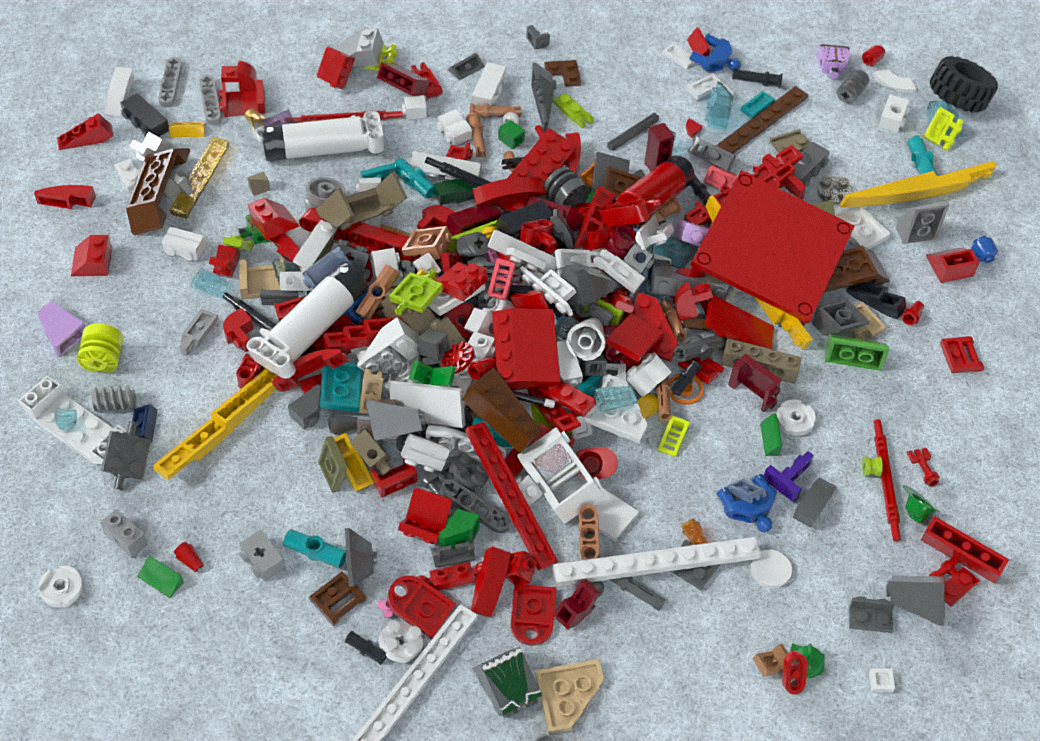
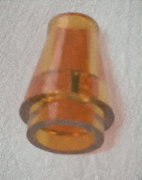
[681,518,708,545]

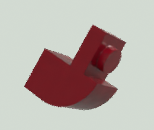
[553,579,601,630]

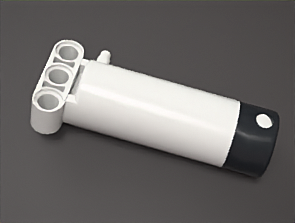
[261,111,384,161]
[247,262,368,378]

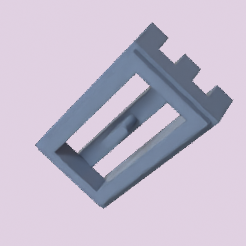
[727,479,767,503]

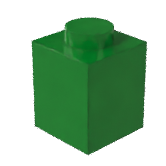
[498,120,525,150]

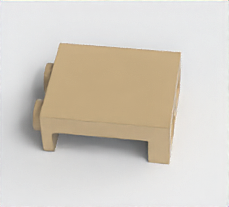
[239,258,289,299]

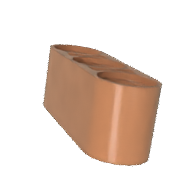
[579,504,600,560]

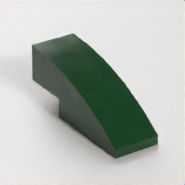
[434,179,477,205]

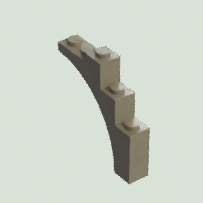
[375,288,467,365]

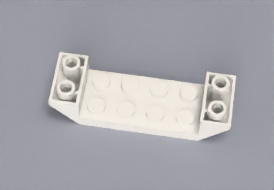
[18,376,127,464]

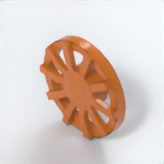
[669,374,703,405]

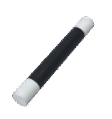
[511,390,555,408]

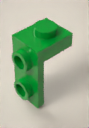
[409,360,456,387]

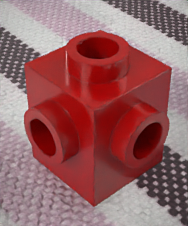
[505,550,537,584]

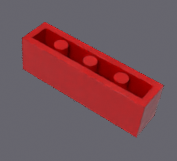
[921,516,1010,584]

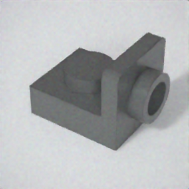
[526,25,550,50]

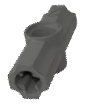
[568,297,615,328]
[674,335,726,362]

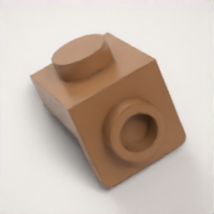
[753,644,788,677]

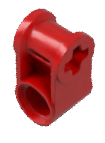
[236,354,265,389]

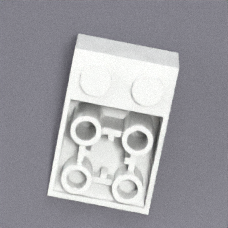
[357,317,420,380]

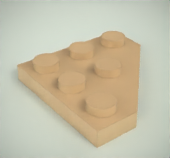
[535,659,604,735]

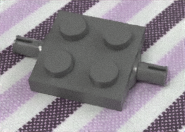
[101,421,151,490]

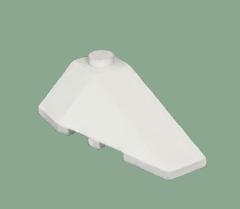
[426,425,506,459]

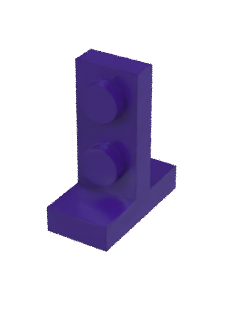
[764,451,814,503]

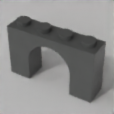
[649,259,729,301]

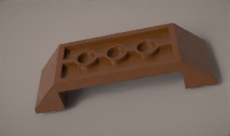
[126,148,190,235]
[824,246,890,293]

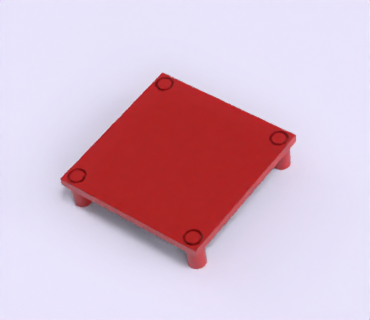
[690,170,855,326]

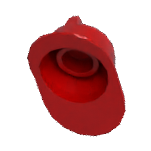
[571,447,618,480]

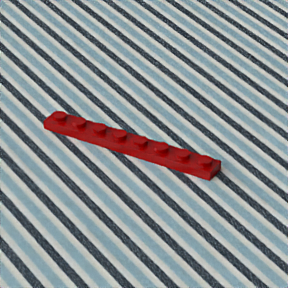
[465,422,558,571]

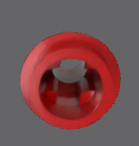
[902,301,924,325]
[468,357,496,380]
[174,541,204,573]

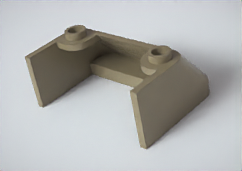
[316,172,407,230]

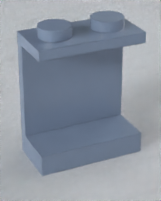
[302,246,354,289]

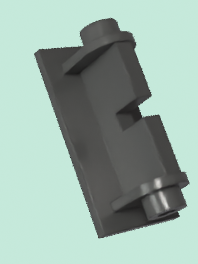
[431,540,476,567]

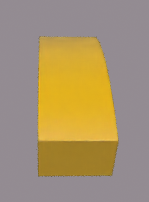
[334,433,374,492]

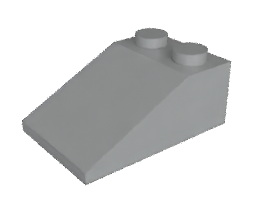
[336,28,384,68]
[896,202,950,244]

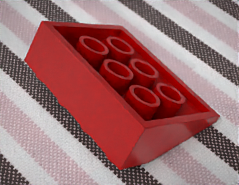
[492,308,561,391]

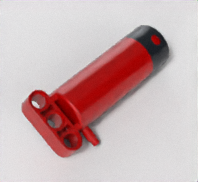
[599,155,695,227]

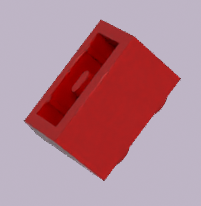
[926,247,980,283]

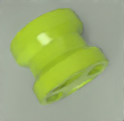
[862,456,883,477]

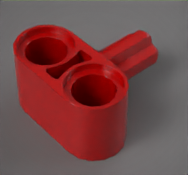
[520,219,556,248]

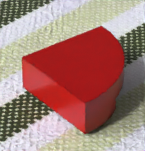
[686,118,703,138]

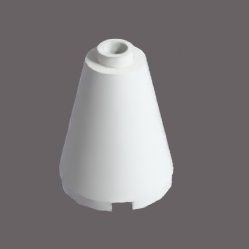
[566,318,606,361]

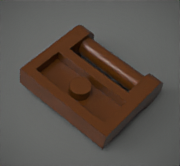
[309,572,367,626]

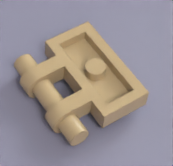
[849,302,887,340]

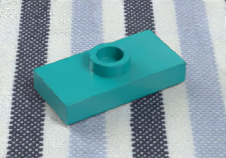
[740,91,775,119]
[360,163,396,182]
[576,376,602,397]

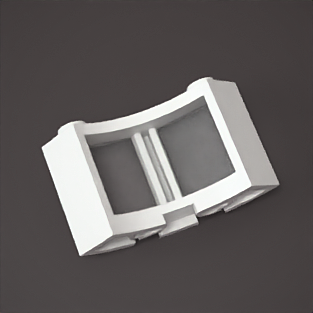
[517,428,604,524]

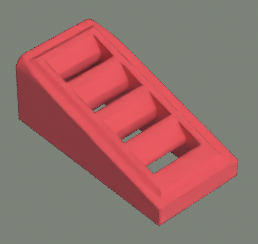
[487,258,516,300]

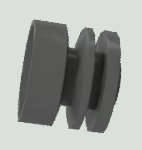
[544,167,590,207]

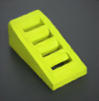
[657,415,690,457]

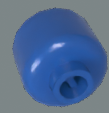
[971,236,998,264]

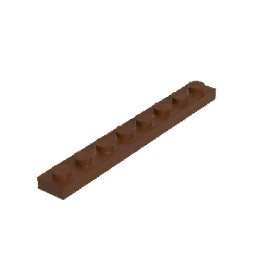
[715,86,809,154]

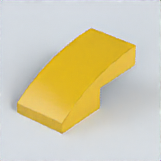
[637,393,659,420]

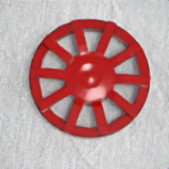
[441,341,475,374]

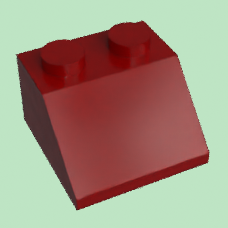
[248,198,299,240]
[71,235,112,276]

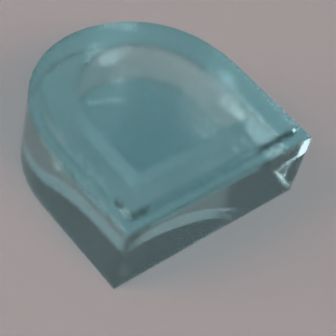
[55,409,77,431]

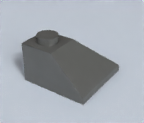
[812,299,870,335]
[345,528,378,587]

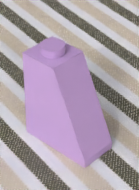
[38,301,85,357]

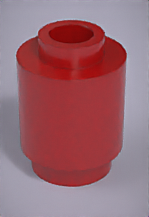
[862,45,885,66]

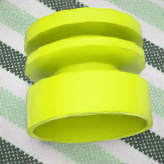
[77,323,124,373]

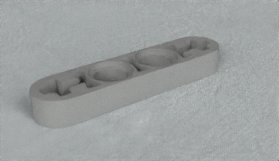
[158,57,182,107]
[199,75,221,125]

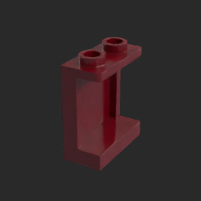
[728,353,782,412]

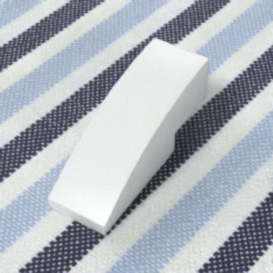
[104,67,135,117]

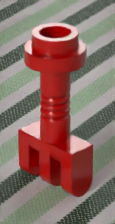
[907,448,940,487]

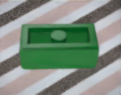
[760,413,782,456]
[137,556,184,598]

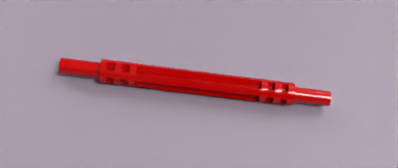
[284,110,403,124]
[873,419,901,542]

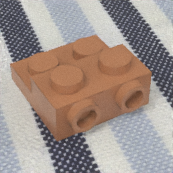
[402,226,452,261]

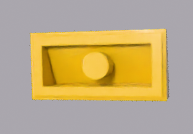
[169,122,206,138]

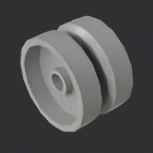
[305,177,346,211]

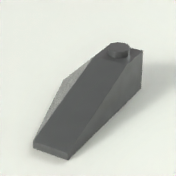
[531,62,557,133]
[561,263,623,306]

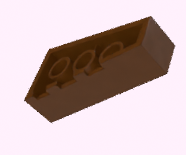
[462,367,541,454]

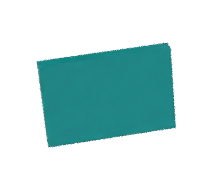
[319,362,362,412]

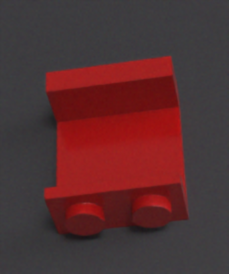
[219,79,265,117]

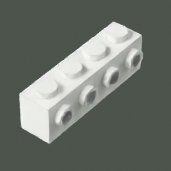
[445,331,496,409]

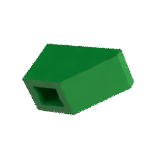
[438,509,480,549]

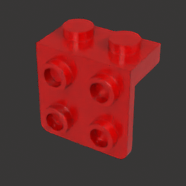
[317,47,355,89]
[398,488,452,544]

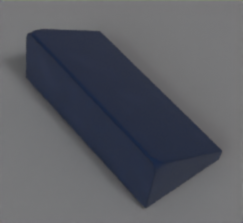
[132,404,158,443]

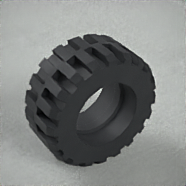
[930,56,998,113]

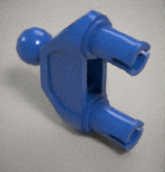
[689,33,741,72]
[717,474,777,533]

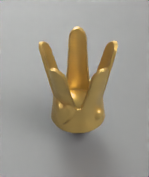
[245,109,268,130]

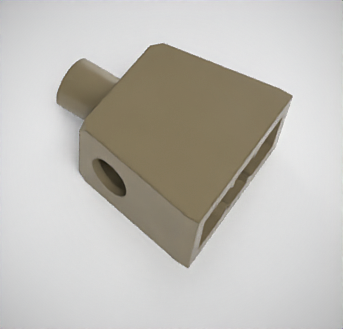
[350,430,393,476]

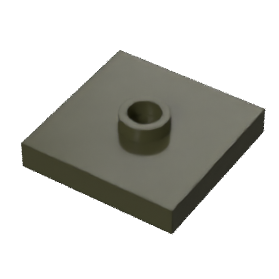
[318,436,347,493]

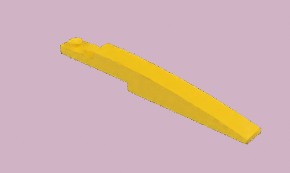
[839,161,997,208]
[706,195,813,350]
[153,356,303,481]

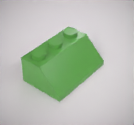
[825,334,889,371]

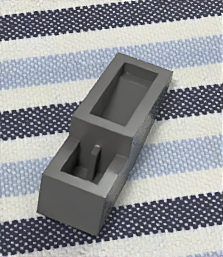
[793,477,837,528]

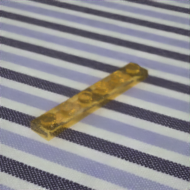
[170,136,229,219]

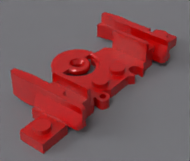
[684,145,806,226]

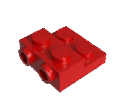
[436,262,488,301]

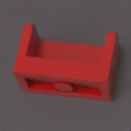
[370,458,418,498]

